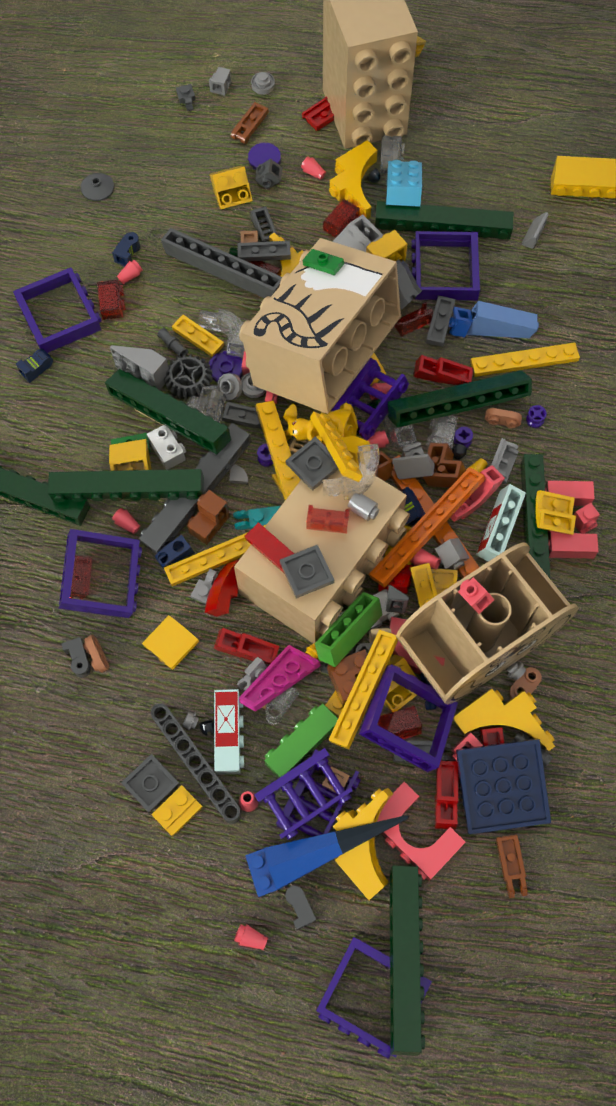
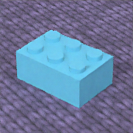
[386,160,422,206]

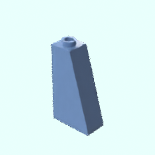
[466,301,539,339]

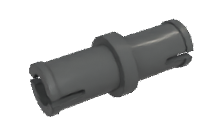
[157,328,188,358]

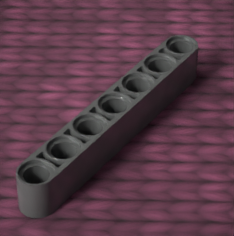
[151,703,241,824]

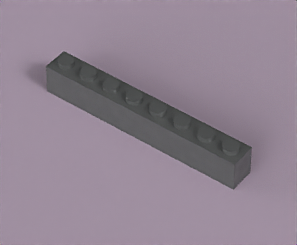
[161,228,282,298]
[139,423,252,554]

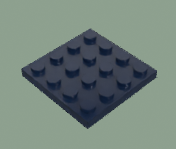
[456,738,551,834]

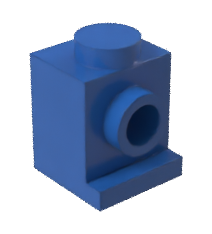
[449,307,473,337]

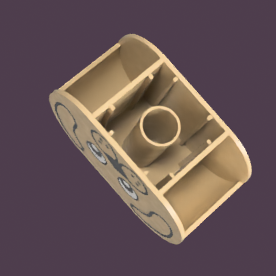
[396,543,579,705]

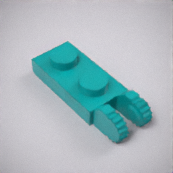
[233,506,281,530]

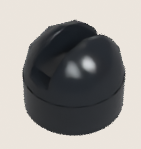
[366,168,381,183]
[452,444,468,459]
[199,720,214,736]

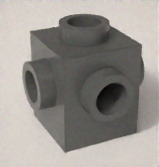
[255,159,283,189]

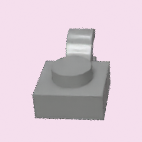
[190,569,218,605]
[237,657,267,691]

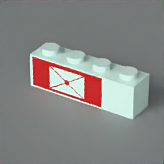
[476,484,526,562]
[214,689,244,775]

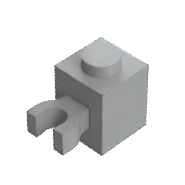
[435,538,469,570]

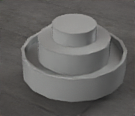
[251,72,275,95]
[241,372,266,398]
[217,373,243,400]

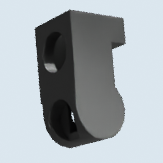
[61,637,91,678]
[285,886,316,930]

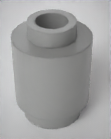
[348,493,379,521]

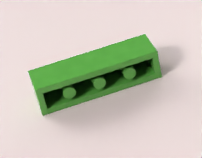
[315,592,383,667]
[264,703,338,778]

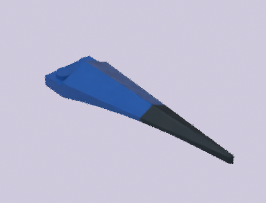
[245,815,409,897]

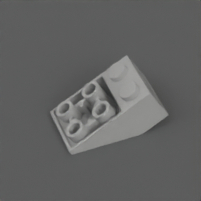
[332,215,383,252]
[110,345,169,390]

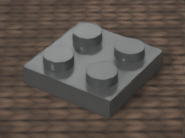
[286,436,339,491]
[279,544,335,599]
[121,754,180,814]

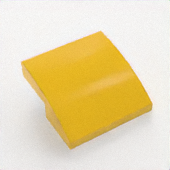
[536,490,576,535]
[142,615,199,670]

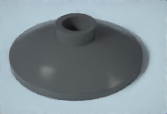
[81,173,114,201]

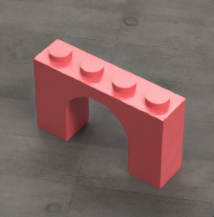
[545,481,599,559]
[377,782,466,881]

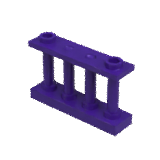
[330,358,409,441]
[254,748,353,840]
[276,749,361,837]

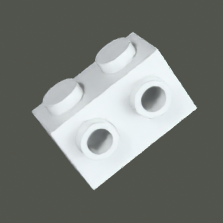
[147,425,186,470]

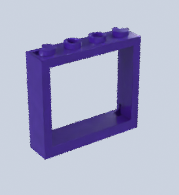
[411,231,480,301]
[13,267,102,353]
[58,529,142,618]
[359,664,458,772]
[316,937,432,1059]

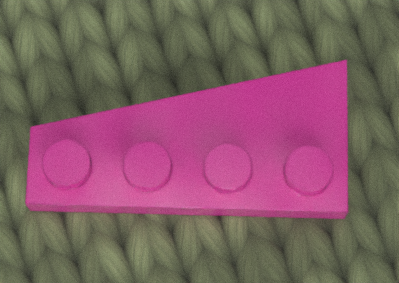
[239,645,321,712]

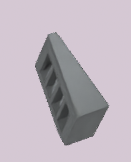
[250,206,278,242]

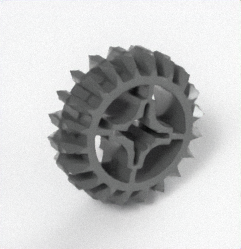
[164,353,213,400]

